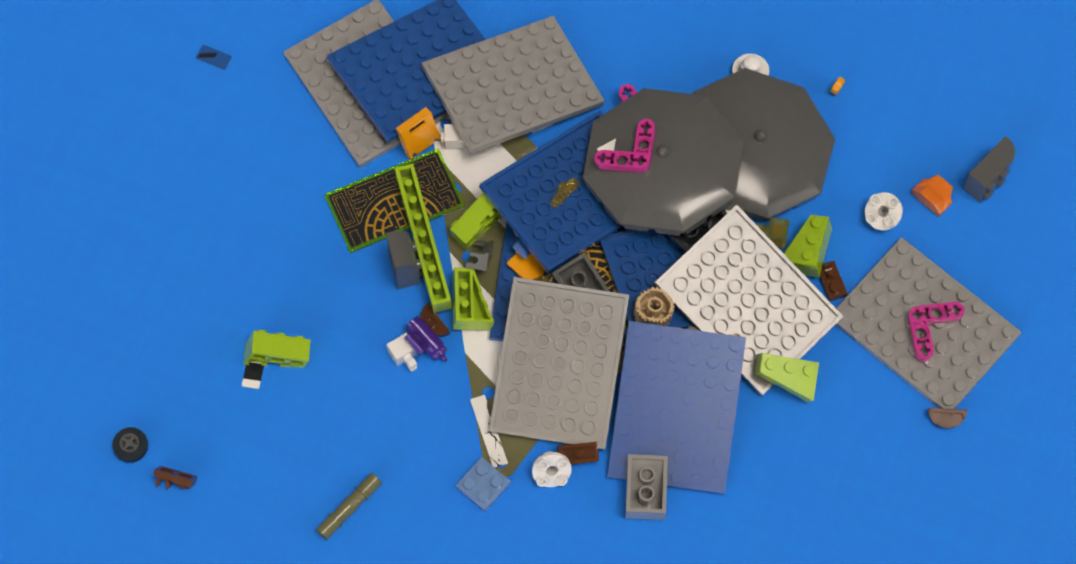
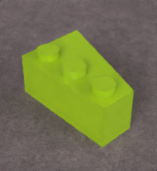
[450,193,502,251]
[784,215,832,277]
[451,267,494,330]
[243,330,311,368]
[754,353,819,402]

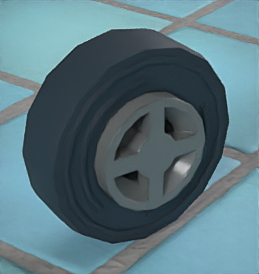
[113,427,148,463]

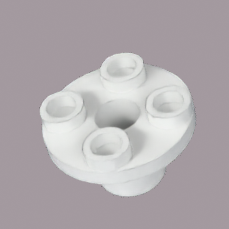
[732,54,769,76]
[865,192,903,231]
[532,451,572,487]

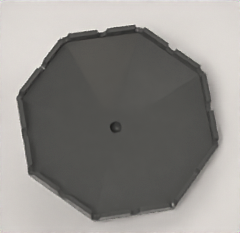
[692,68,835,221]
[583,88,744,236]

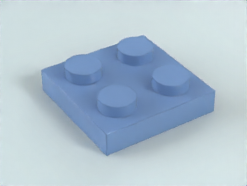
[455,457,511,512]

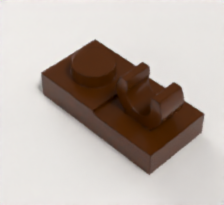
[819,261,848,302]
[558,441,599,465]
[153,466,198,489]

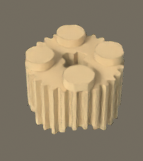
[633,287,675,326]

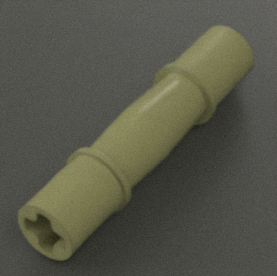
[316,473,382,540]

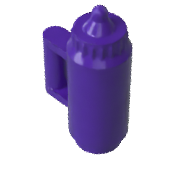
[404,316,447,361]

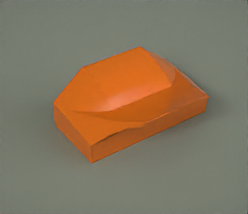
[911,174,953,217]

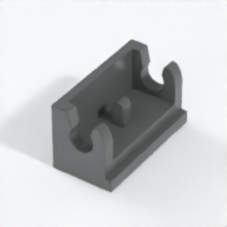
[465,241,494,271]

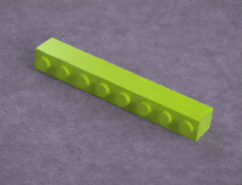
[395,164,452,313]

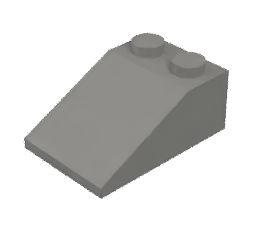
[625,454,668,520]

